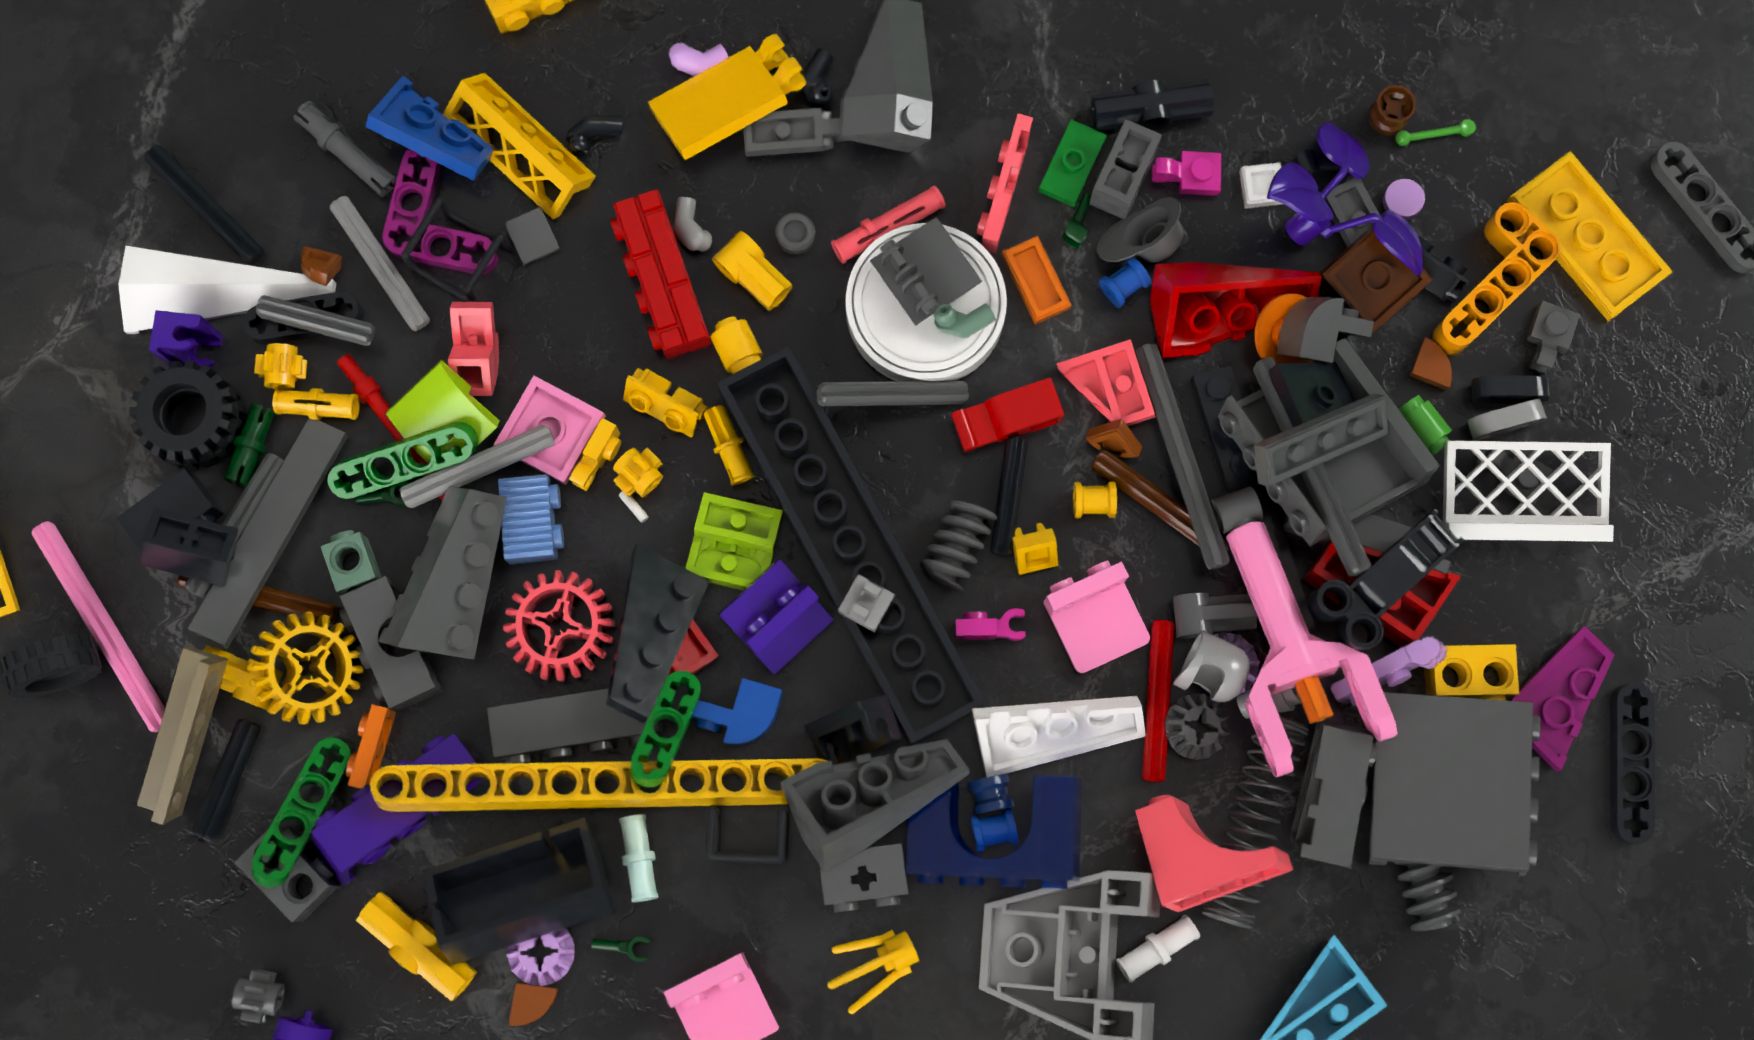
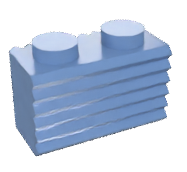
[498,474,564,565]

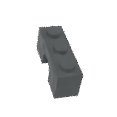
[339,576,442,712]

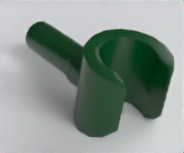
[1062,193,1091,249]
[355,481,409,508]
[592,936,651,962]

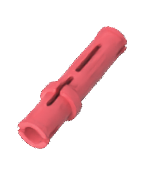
[831,185,946,264]

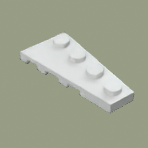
[972,696,1146,777]

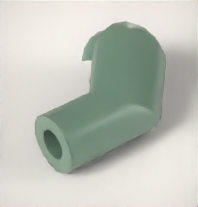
[934,303,996,338]

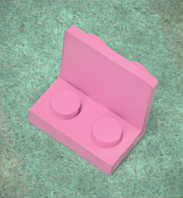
[663,953,779,1040]

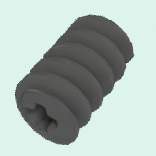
[919,500,997,592]
[1394,862,1462,932]

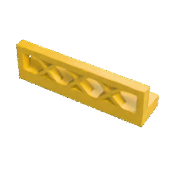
[443,73,596,219]

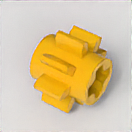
[254,343,307,390]
[613,447,663,497]

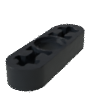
[243,291,363,345]

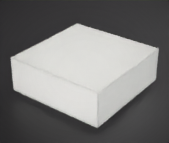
[1239,162,1283,209]

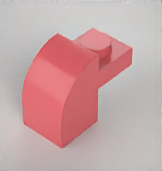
[448,302,499,396]

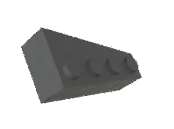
[378,487,507,660]

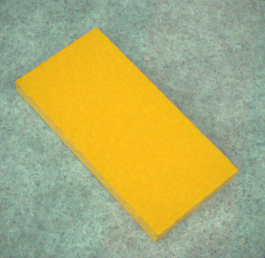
[1506,151,1673,321]

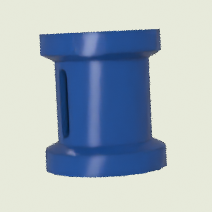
[1098,257,1152,308]
[970,808,1019,852]

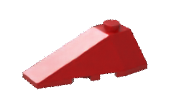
[1150,262,1322,358]

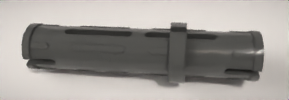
[293,101,397,197]

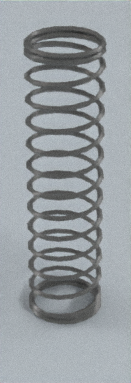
[1201,717,1309,929]

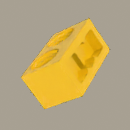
[1424,644,1519,701]

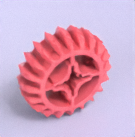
[503,570,616,682]

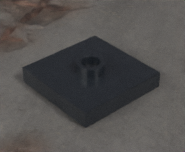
[1269,362,1354,428]

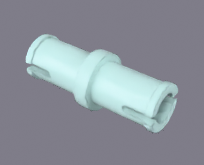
[619,814,659,902]

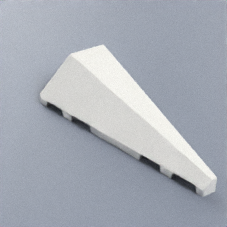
[118,246,337,334]

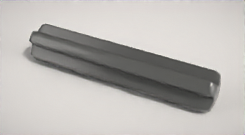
[256,295,375,346]

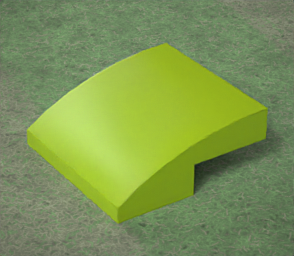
[386,360,500,471]
[685,492,783,591]

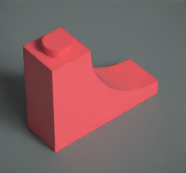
[1135,795,1293,912]

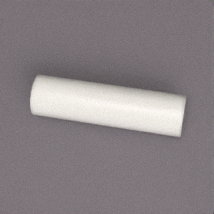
[618,491,649,523]

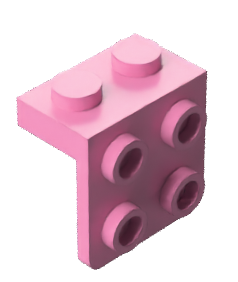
[1043,560,1150,674]

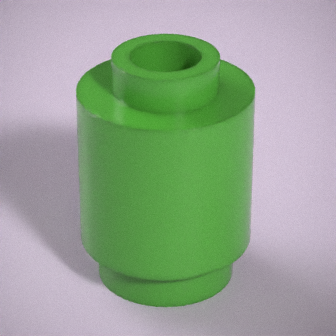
[1398,395,1453,456]

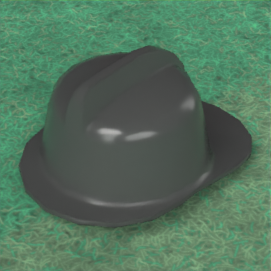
[1096,197,1188,263]

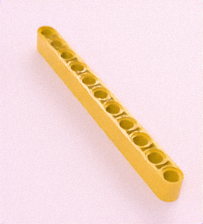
[370,758,827,812]

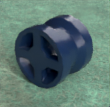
[968,774,1015,815]

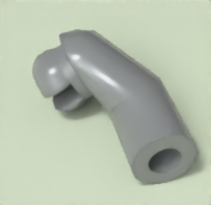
[673,197,712,252]

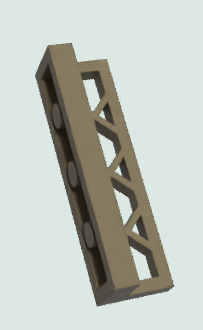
[137,646,228,825]

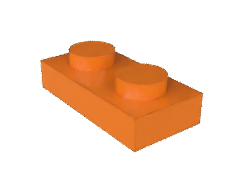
[346,704,396,789]

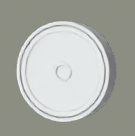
[846,223,1007,381]

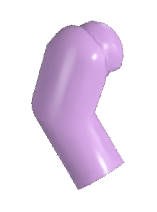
[669,43,729,76]

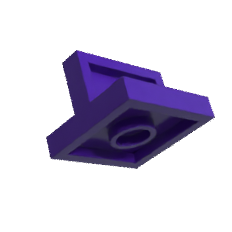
[718,559,834,675]

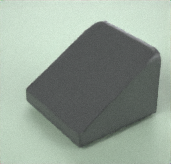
[505,207,561,266]

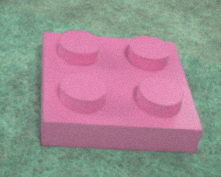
[494,376,606,485]

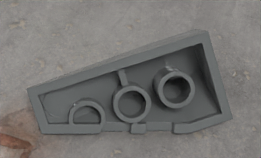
[780,739,969,871]

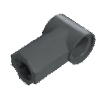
[1173,593,1258,639]

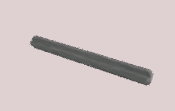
[1135,343,1230,569]
[1253,357,1371,577]

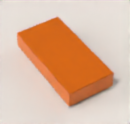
[1001,236,1072,325]

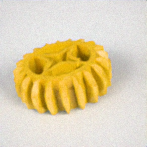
[247,612,364,725]

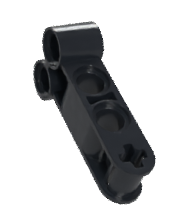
[1307,509,1464,653]

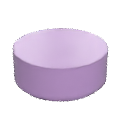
[1382,179,1425,220]

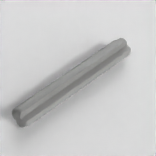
[330,196,430,332]
[400,424,555,508]

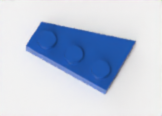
[366,75,493,181]

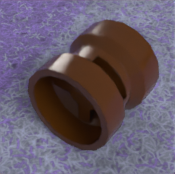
[1368,85,1416,136]

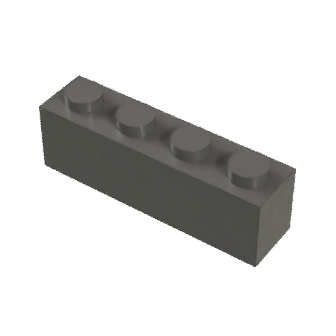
[487,688,663,764]

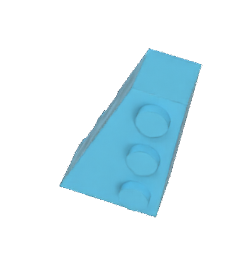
[1260,935,1388,1040]

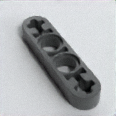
[1650,142,1754,274]

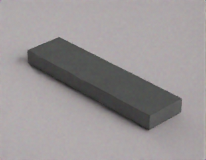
[1254,393,1389,486]

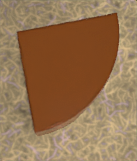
[301,246,342,286]
[1409,337,1452,391]
[1085,419,1142,458]
[509,983,559,1026]

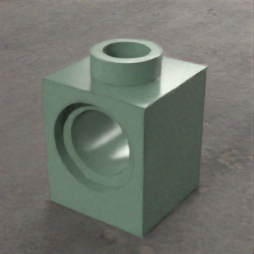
[320,530,382,595]

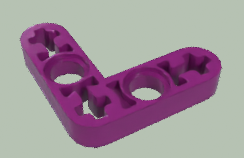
[382,149,498,275]

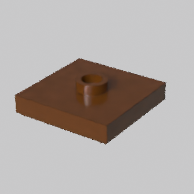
[1320,225,1433,333]

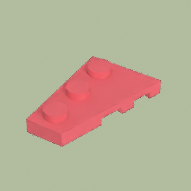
[976,114,1033,254]

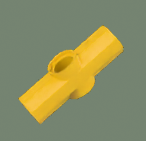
[356,892,477,1001]

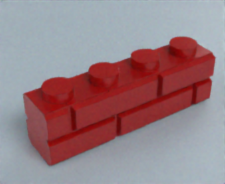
[610,189,711,359]

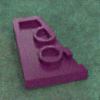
[1508,626,1615,772]

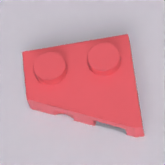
[1057,339,1156,426]

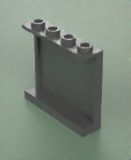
[1218,338,1440,546]
[1369,692,1540,877]

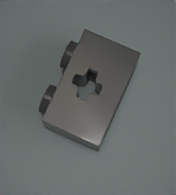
[819,843,908,913]

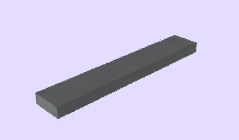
[188,419,348,649]

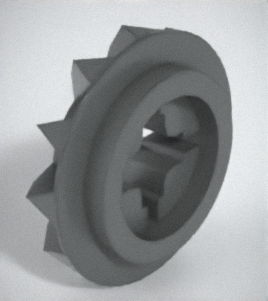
[1165,694,1230,760]

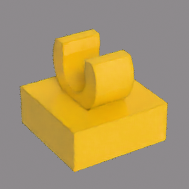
[1012,523,1058,575]

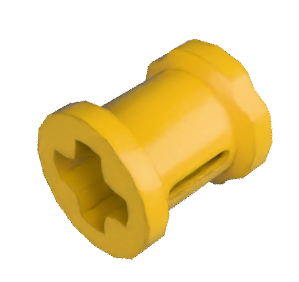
[1073,482,1117,518]

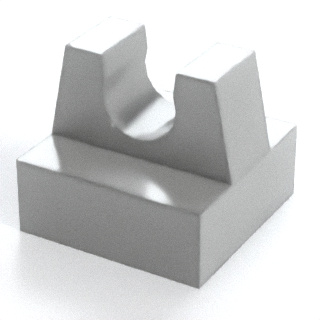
[838,574,895,633]

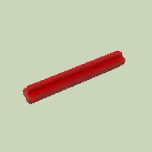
[1142,620,1175,783]

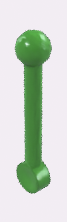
[1396,119,1476,146]

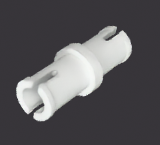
[1116,915,1200,983]

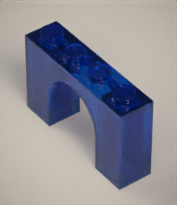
[906,776,1082,889]

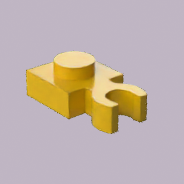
[569,418,622,492]

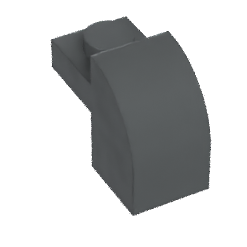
[1276,297,1374,363]

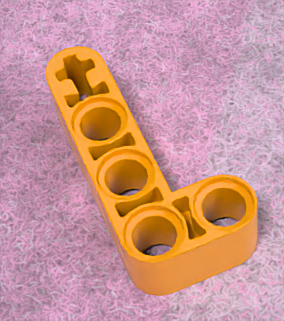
[1432,202,1560,356]

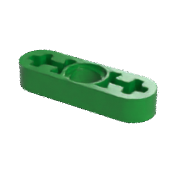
[630,671,701,787]

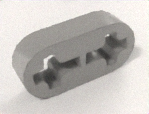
[1467,399,1547,441]

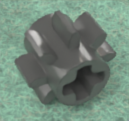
[232,969,285,1023]

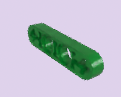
[327,422,478,499]
[251,737,351,888]

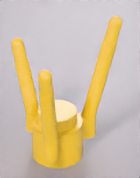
[827,930,919,1014]

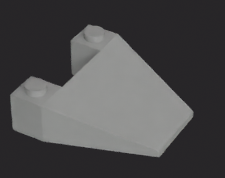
[979,870,1160,1040]

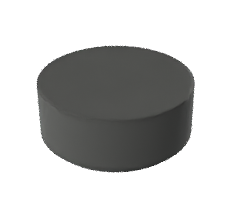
[776,213,815,255]

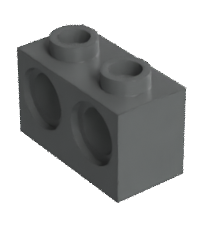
[1090,119,1162,220]
[234,827,339,923]

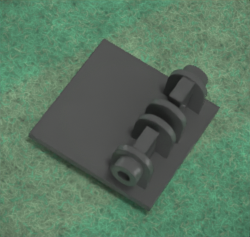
[870,217,982,326]

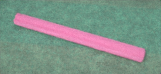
[32,521,165,733]

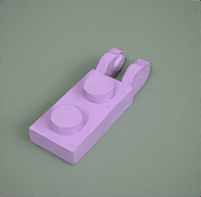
[1331,636,1448,706]

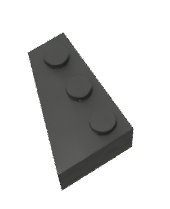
[1289,720,1377,868]

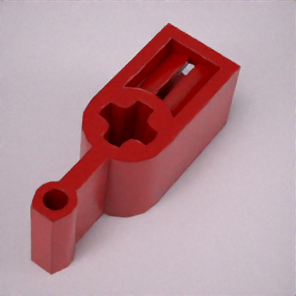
[951,377,1065,453]

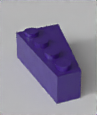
[311,734,483,887]

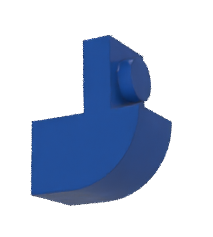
[692,678,784,747]

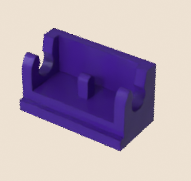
[149,310,224,368]

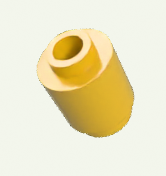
[710,316,763,374]

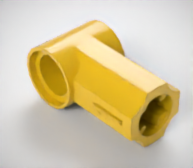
[712,231,793,311]
[203,645,284,710]

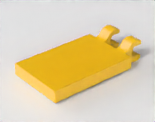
[648,34,807,160]

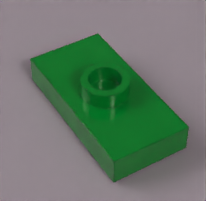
[1038,119,1107,207]

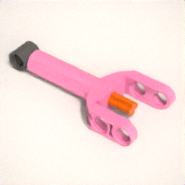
[1211,486,1397,777]

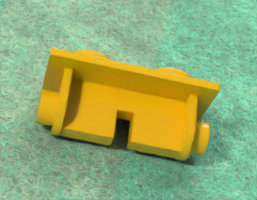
[623,368,708,438]

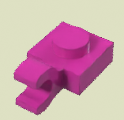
[1151,151,1221,196]
[954,608,1026,641]

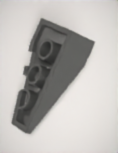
[839,0,933,153]

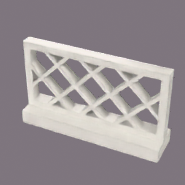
[1442,441,1614,542]

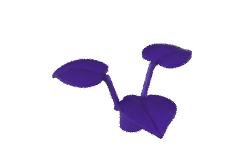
[1267,122,1423,277]

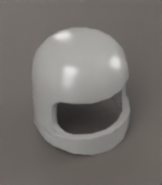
[1173,630,1250,702]

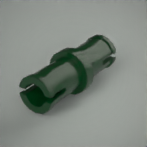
[223,403,275,488]

